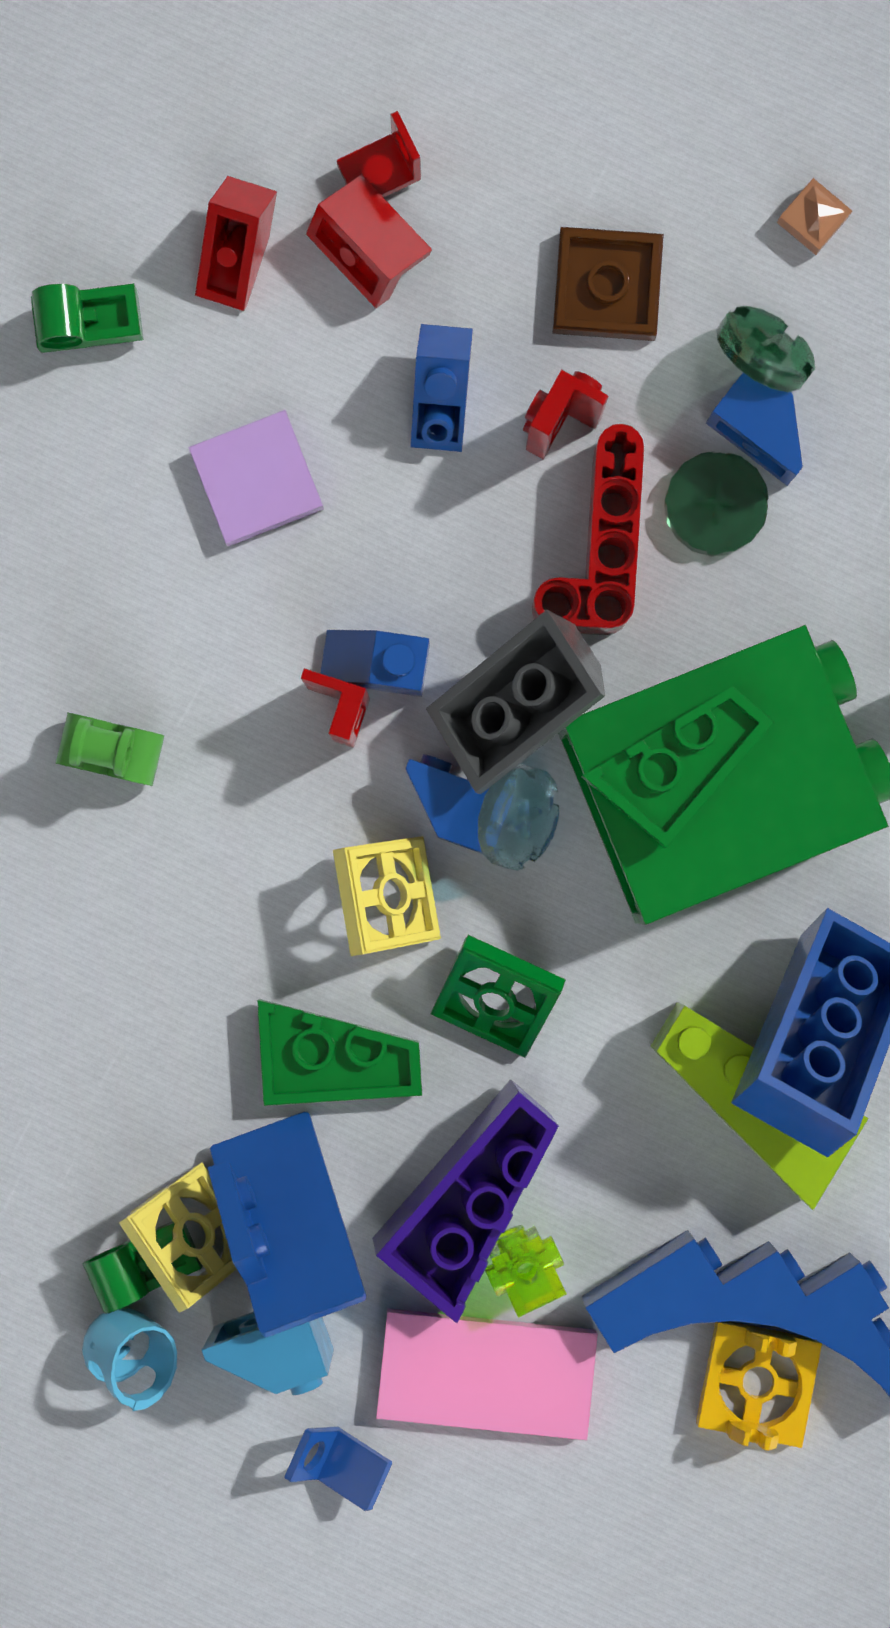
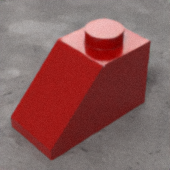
[195,176,277,311]

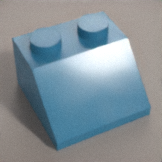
[201,1312,334,1395]

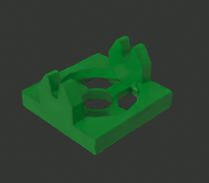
[430,935,566,1058]

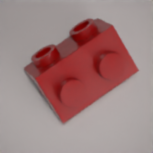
[523,369,609,460]

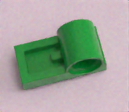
[31,283,144,353]
[82,1221,203,1314]

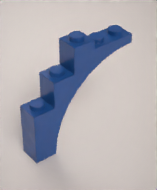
[582,1230,890,1398]

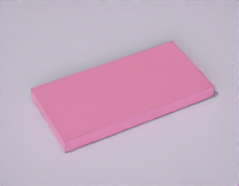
[376,1308,598,1440]

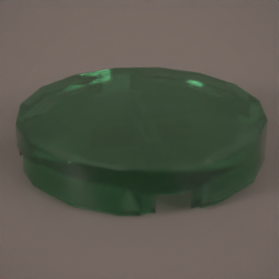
[717,306,815,392]
[664,451,769,557]

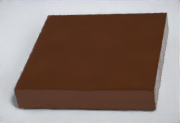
[552,227,664,341]

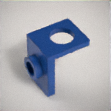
[284,1426,392,1511]

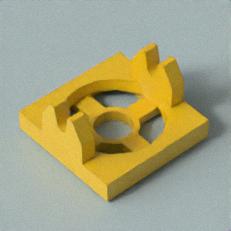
[696,1321,822,1451]

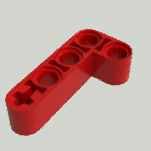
[532,424,644,635]

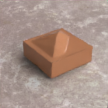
[777,178,852,255]

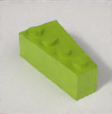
[650,1002,869,1210]

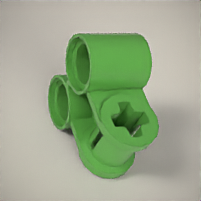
[56,712,165,786]

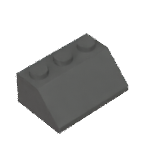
[426,610,605,794]

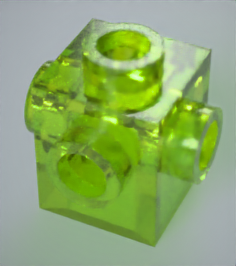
[485,1225,567,1318]

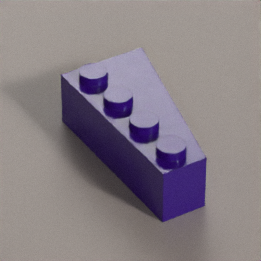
[372,1079,559,1323]

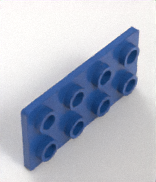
[207,1112,367,1337]

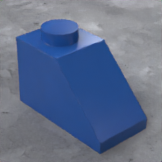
[706,362,803,486]
[320,630,430,697]

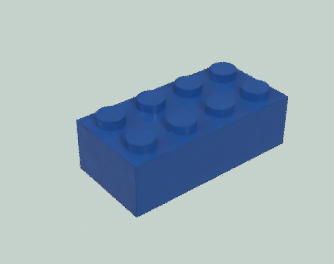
[731,908,890,1157]

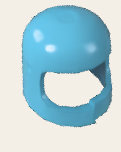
[82,1307,177,1411]

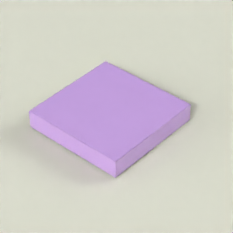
[188,410,324,546]

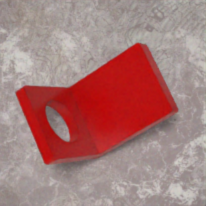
[337,111,421,198]

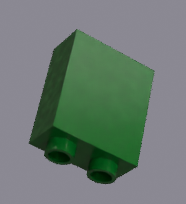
[558,624,890,925]

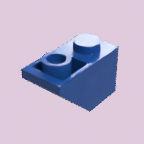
[411,324,473,452]
[406,754,509,855]

